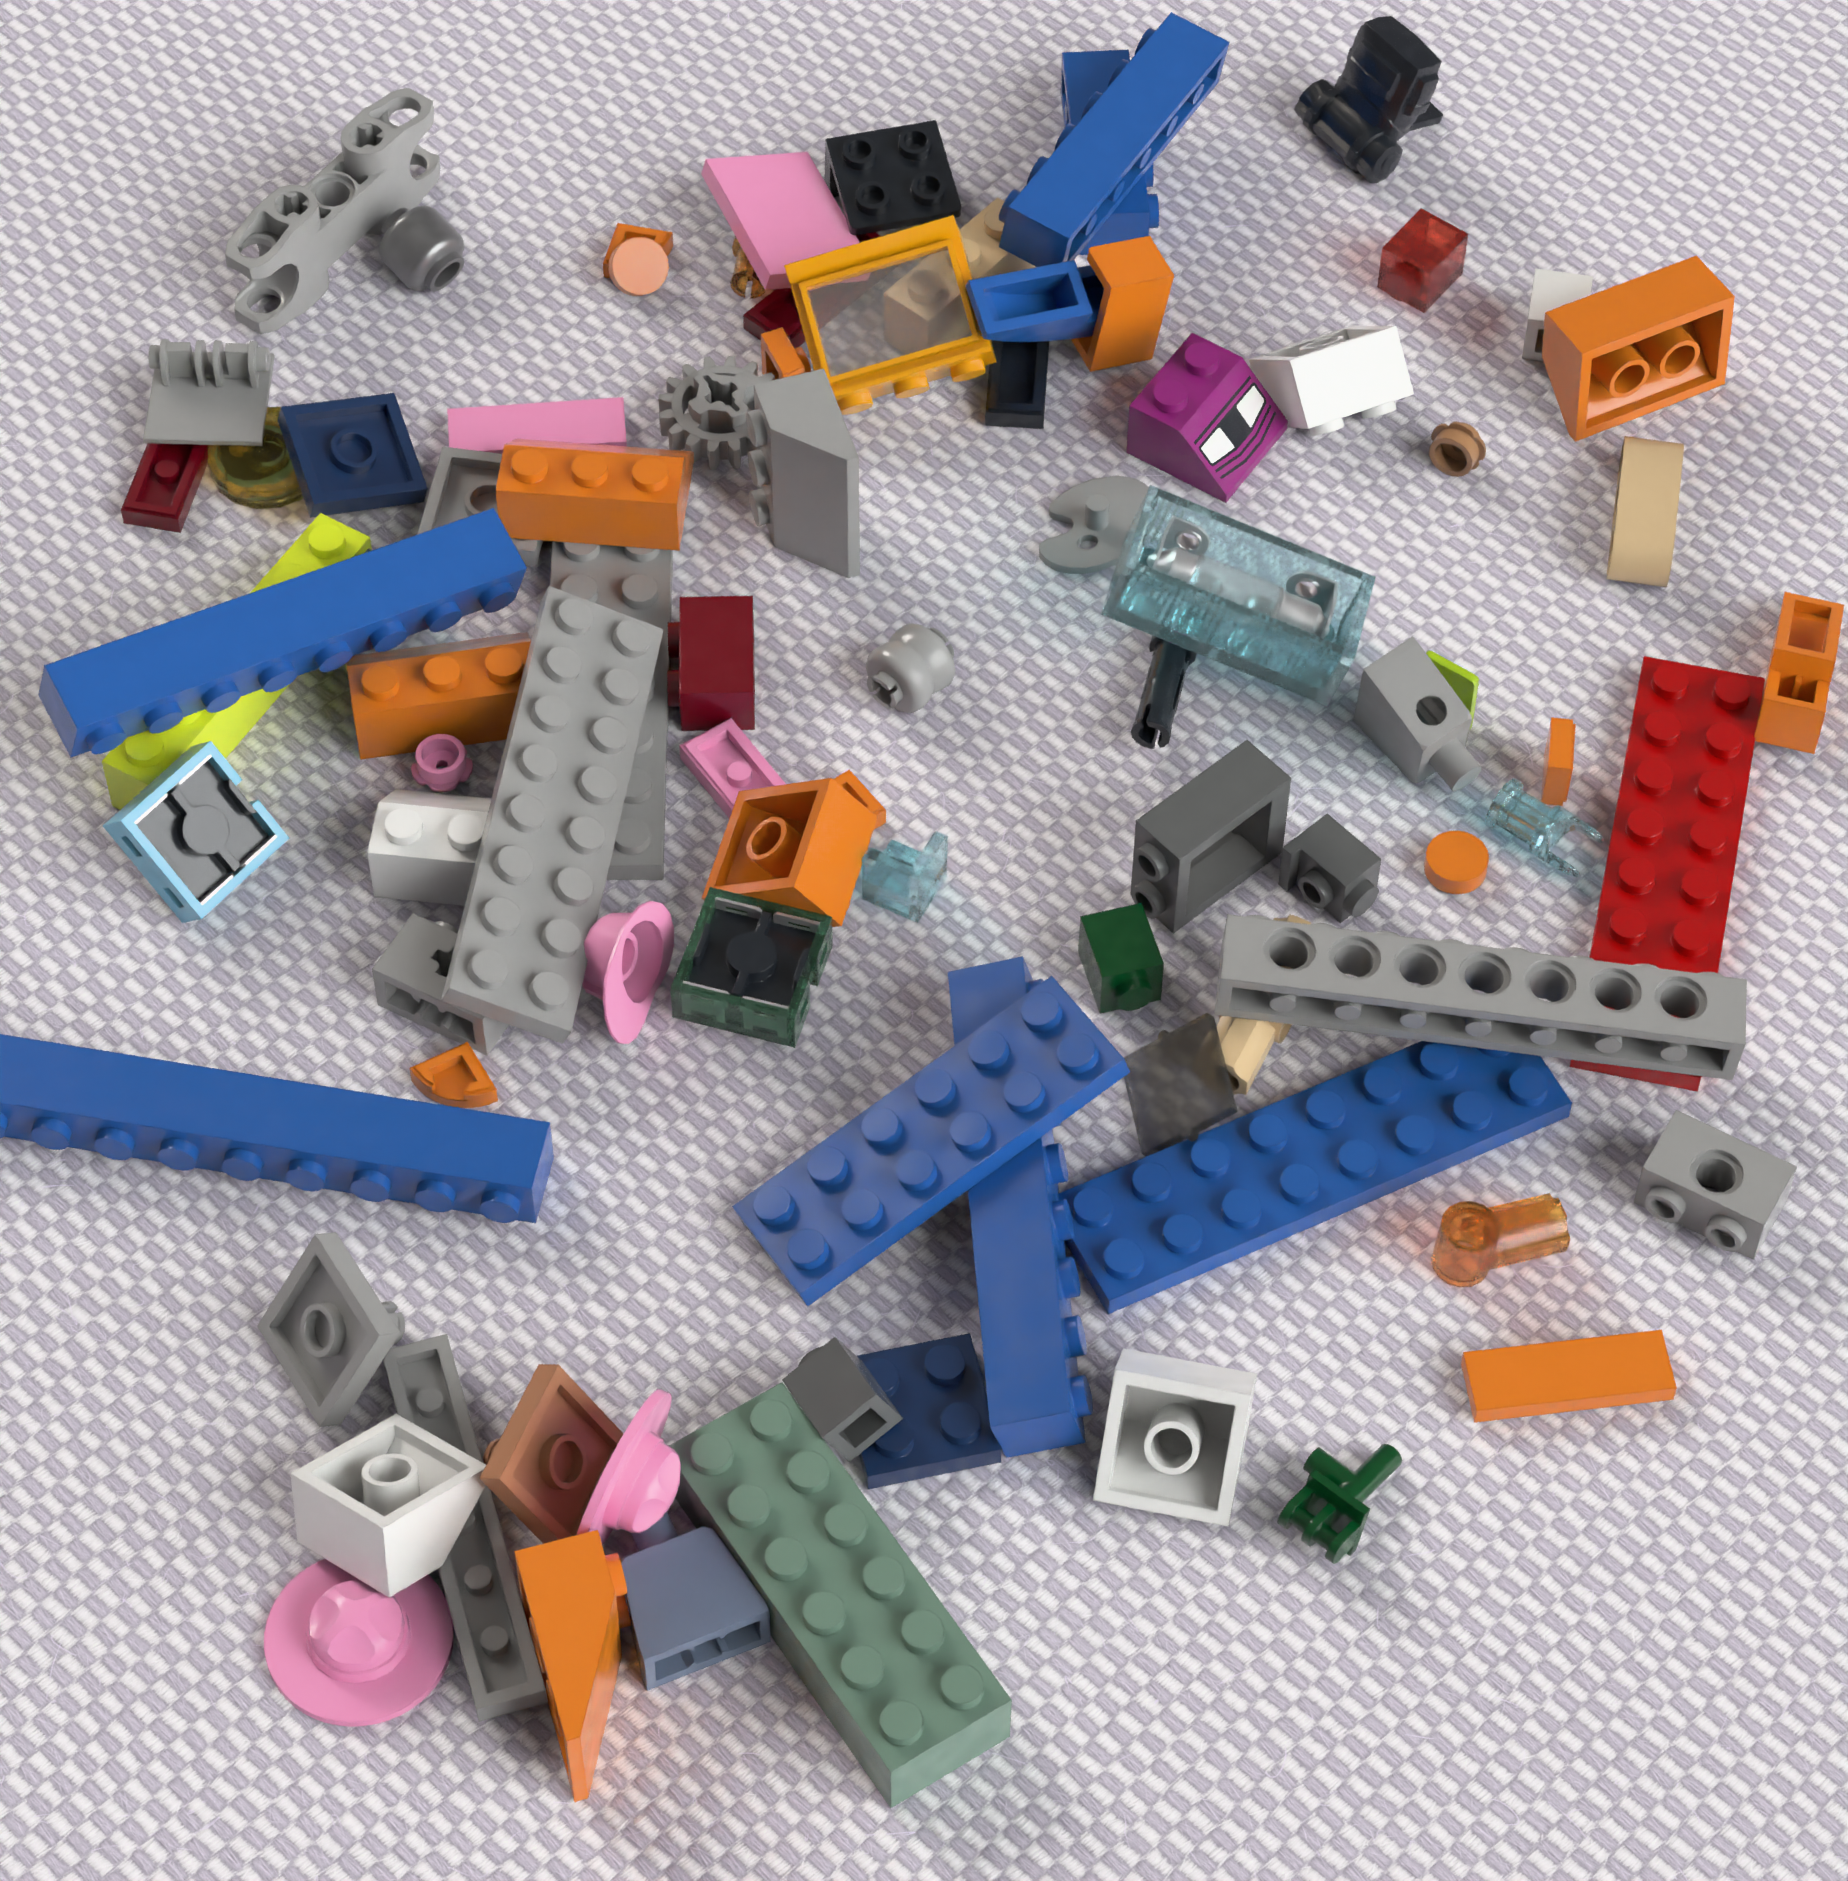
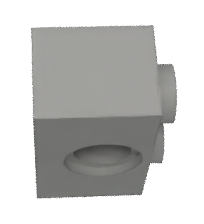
[1634,1110,1797,1260]

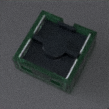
[670,887,833,1048]

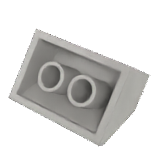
[746,369,860,578]

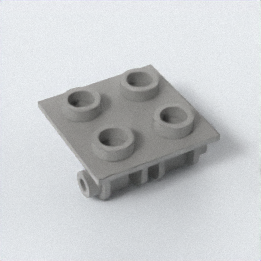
[143,339,275,446]

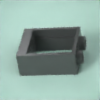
[1130,740,1291,934]

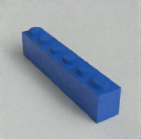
[999,12,1230,267]

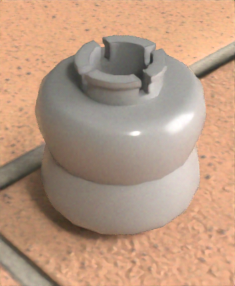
[866,623,955,713]

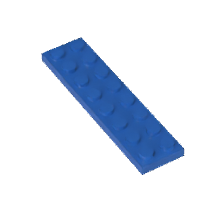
[1058,1041,1572,1314]

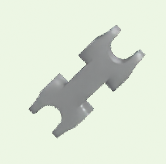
[225,88,440,334]

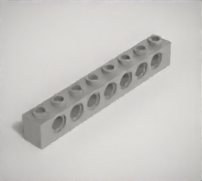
[1214,914,1747,1080]

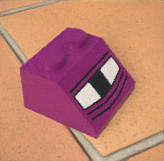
[1126,333,1288,503]

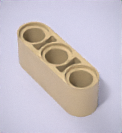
[1606,436,1684,587]

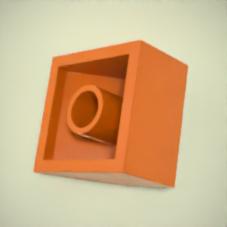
[701,778,878,929]

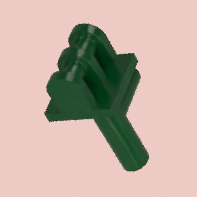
[1277,1444,1402,1564]

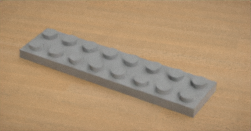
[550,541,673,880]
[441,586,664,1044]

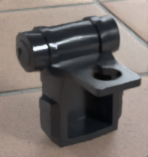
[1294,16,1443,183]

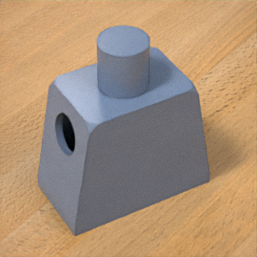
[621,1512,771,1691]

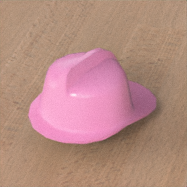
[582,901,674,1044]

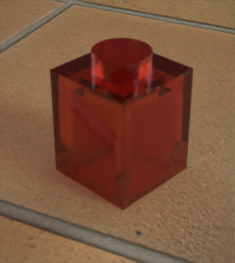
[1377,208,1468,313]

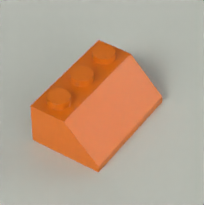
[1542,255,1735,442]
[495,439,694,551]
[346,632,531,760]

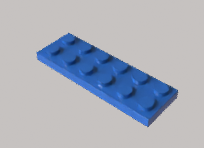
[732,976,1130,1307]

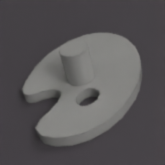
[1039,475,1158,574]

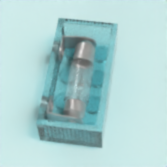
[1101,485,1376,706]

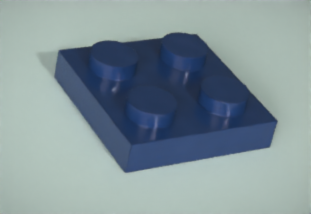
[278,393,428,518]
[857,1333,1002,1489]

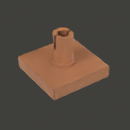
[479,1364,623,1544]

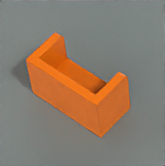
[1071,236,1174,372]

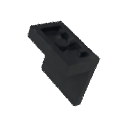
[824,120,962,235]

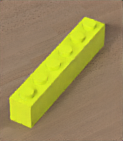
[102,513,372,810]

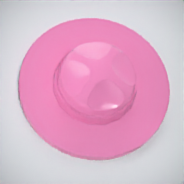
[577,1389,681,1546]
[264,1559,454,1727]

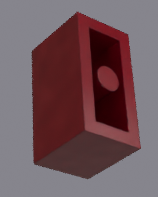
[667,596,755,731]

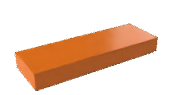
[1461,1330,1677,1423]

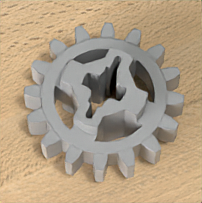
[658,356,775,470]

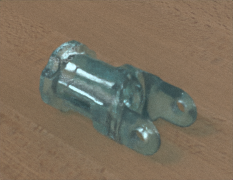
[1484,778,1604,878]

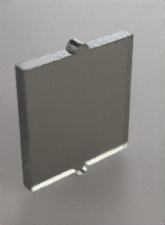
[1123,1013,1238,1156]

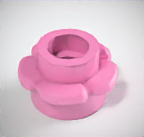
[411,734,473,792]

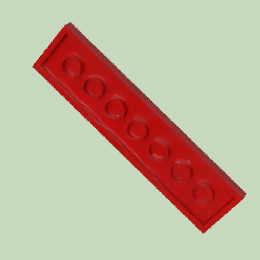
[1569,656,1765,1092]

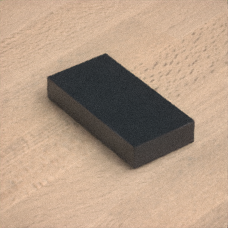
[985,340,1050,429]

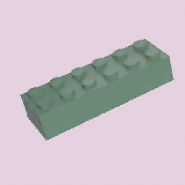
[669,1382,1012,1808]

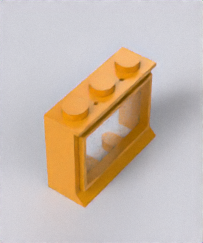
[784,215,997,415]

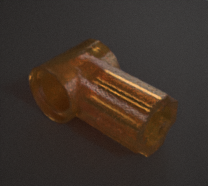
[1431,1193,1570,1287]

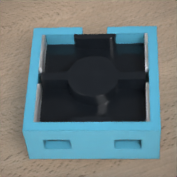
[103,741,290,923]

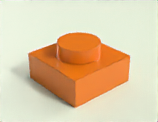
[761,327,811,380]

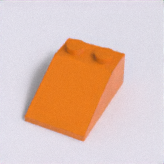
[514,1530,631,1802]

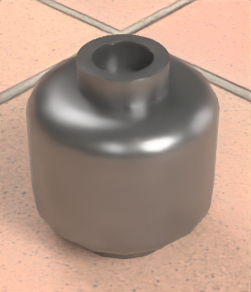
[379,205,464,292]

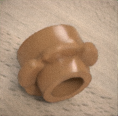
[1429,421,1486,477]

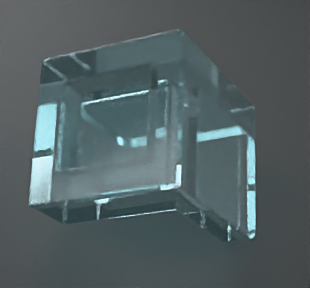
[862,831,948,923]

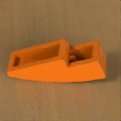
[1754,592,1844,754]

